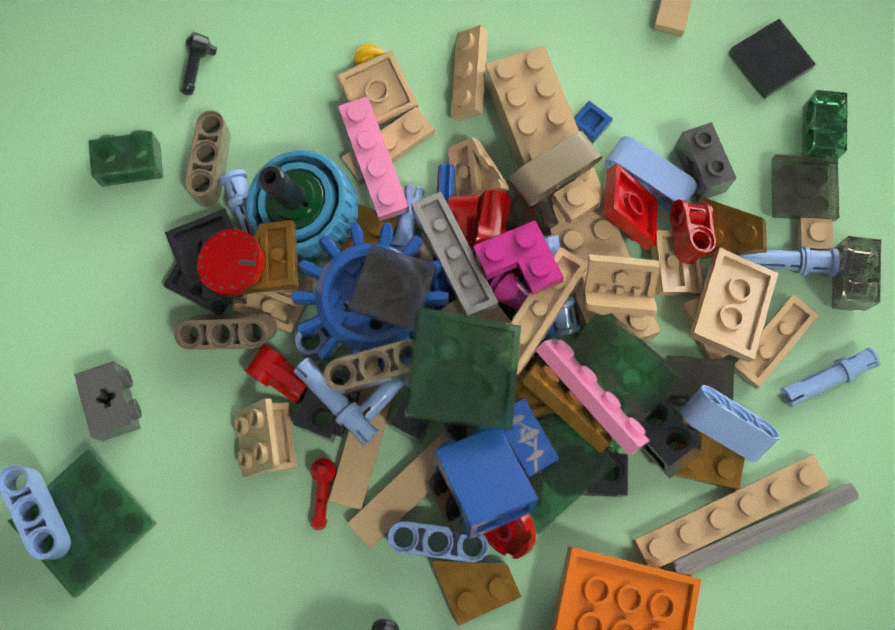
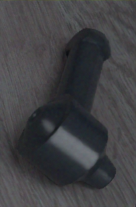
[180,31,217,96]

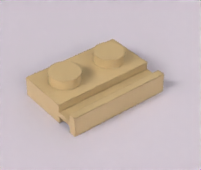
[651,230,704,296]

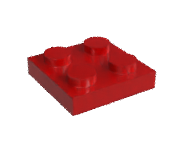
[604,163,658,250]

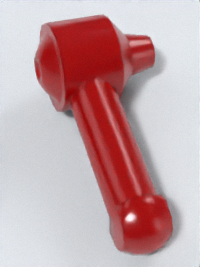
[310,458,337,530]

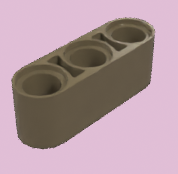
[185,110,231,207]
[509,131,602,206]
[174,313,277,350]
[324,339,425,394]

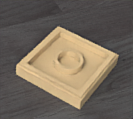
[336,50,419,126]

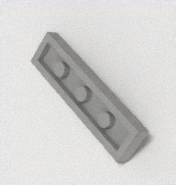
[411,192,498,320]

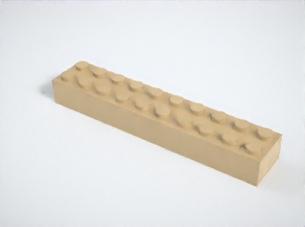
[485,45,660,361]

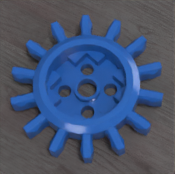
[291,222,448,374]

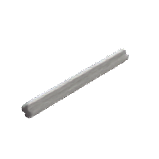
[671,483,859,576]

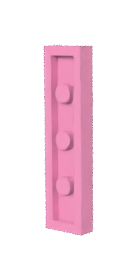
[338,96,409,222]
[535,339,649,456]

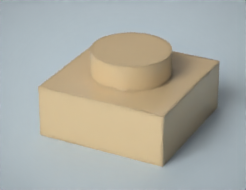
[552,177,599,224]
[796,218,833,251]

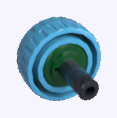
[246,150,359,262]

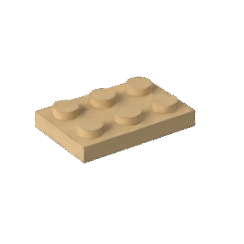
[688,248,778,363]

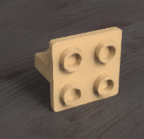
[582,254,660,318]
[234,399,297,478]

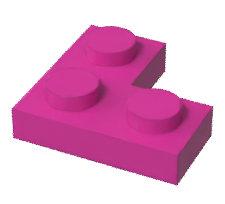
[473,221,564,295]

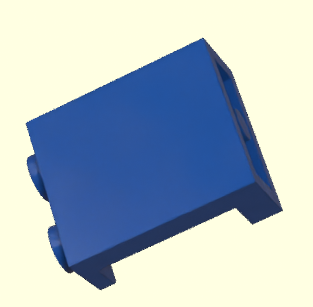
[433,425,538,540]

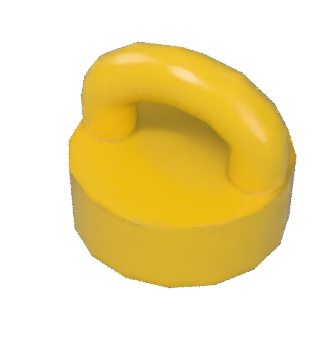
[354,44,383,67]

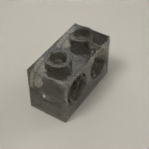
[832,236,881,312]

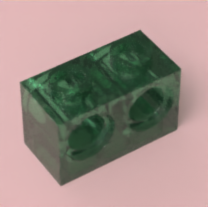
[802,90,848,166]
[88,130,164,187]

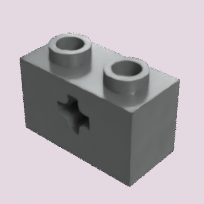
[674,122,737,202]
[74,361,142,442]

